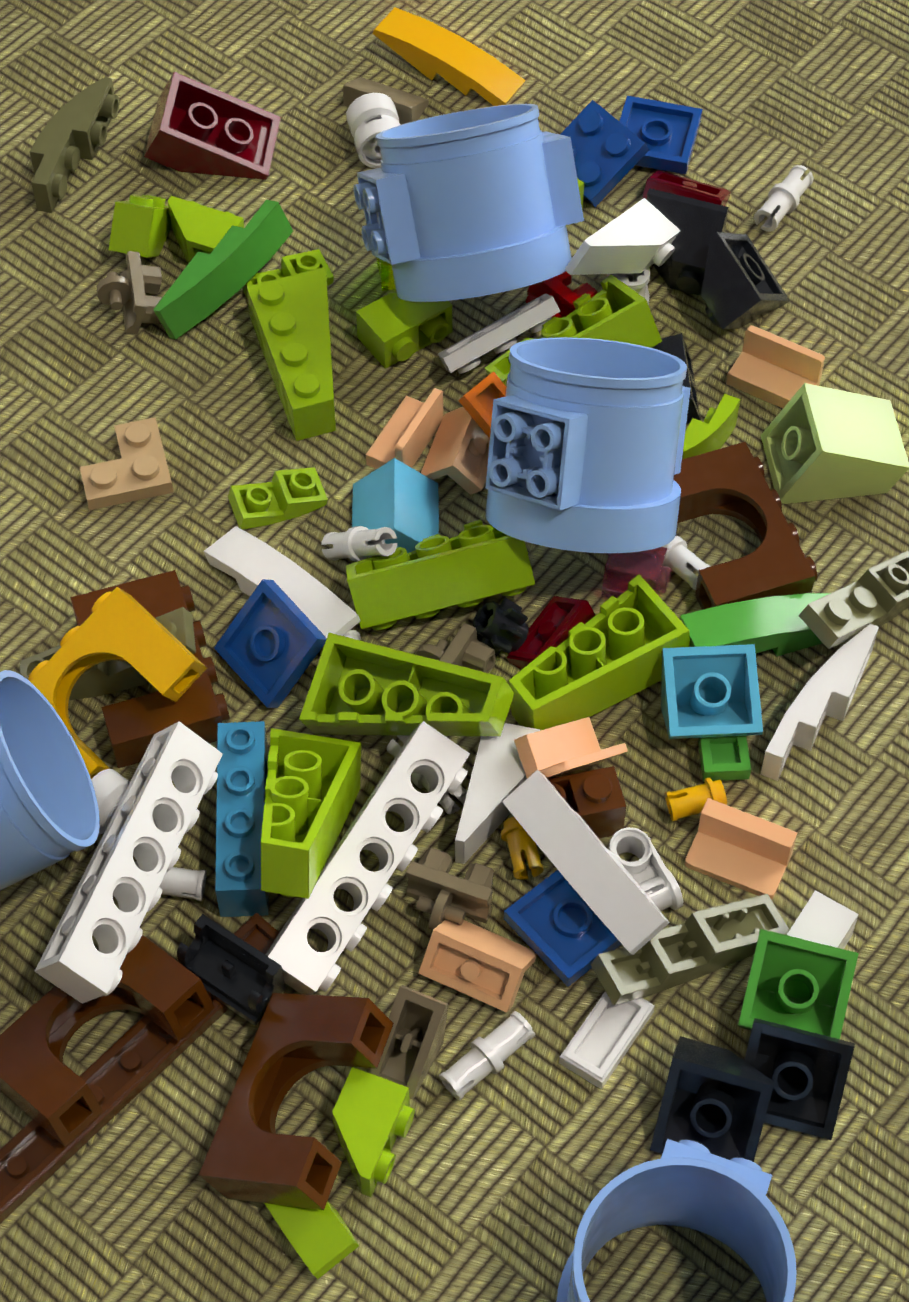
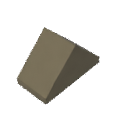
[369,985,448,1099]

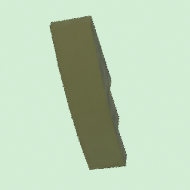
[591,894,789,1006]

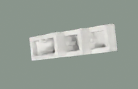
[203,526,360,645]
[760,624,879,781]
[502,770,670,955]

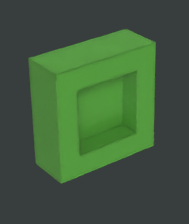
[698,736,751,781]

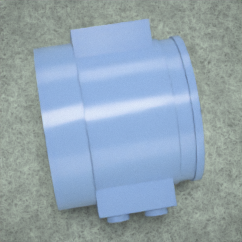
[353,104,584,302]
[485,337,691,553]
[0,670,100,891]
[556,1139,797,1302]

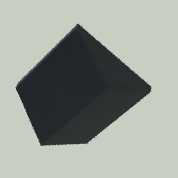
[744,1018,855,1140]

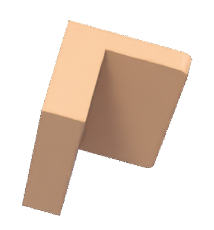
[726,325,825,408]
[366,388,443,469]
[421,407,490,495]
[514,717,628,779]
[685,798,798,900]
[418,920,537,1013]

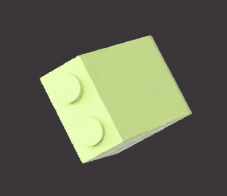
[761,383,909,504]

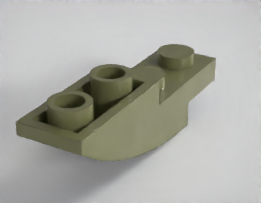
[30,77,120,213]
[798,550,909,649]
[19,607,196,700]

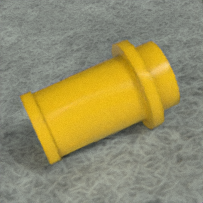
[665,777,727,821]
[500,816,544,879]

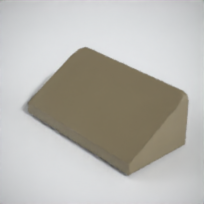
[343,77,429,125]

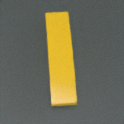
[372,7,526,106]

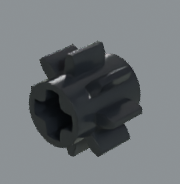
[473,598,529,657]

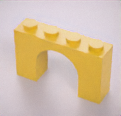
[28,587,207,779]

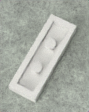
[438,293,561,374]

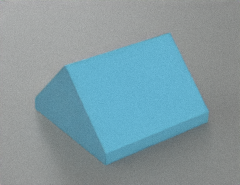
[352,458,439,553]
[661,644,763,739]

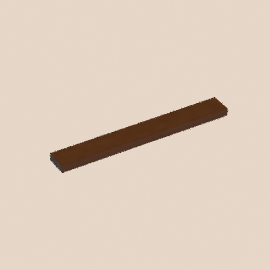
[0,913,280,1224]

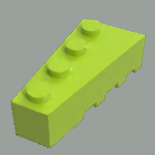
[247,267,336,441]
[485,274,662,386]
[346,519,535,630]
[509,574,690,731]
[299,633,514,737]
[261,728,361,899]

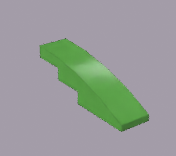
[153,200,293,339]
[680,593,831,657]

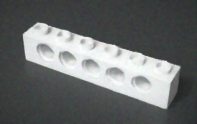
[35,721,223,1003]
[265,721,470,995]

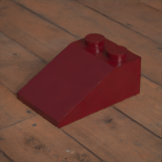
[144,71,281,180]

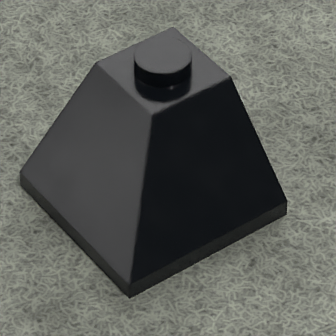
[647,188,729,296]
[701,232,790,330]
[650,1036,774,1162]

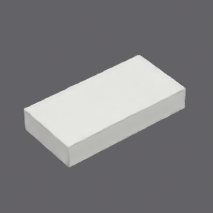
[559,991,655,1089]

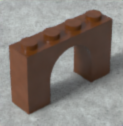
[674,442,817,610]
[70,570,230,768]
[0,935,215,1147]
[199,993,394,1210]

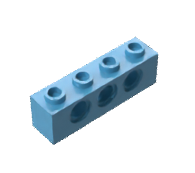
[215,721,269,917]

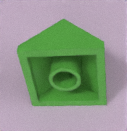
[738,929,859,1039]

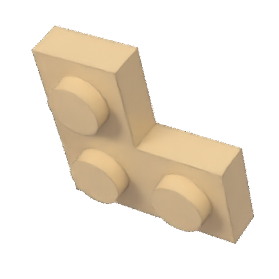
[80,417,174,510]

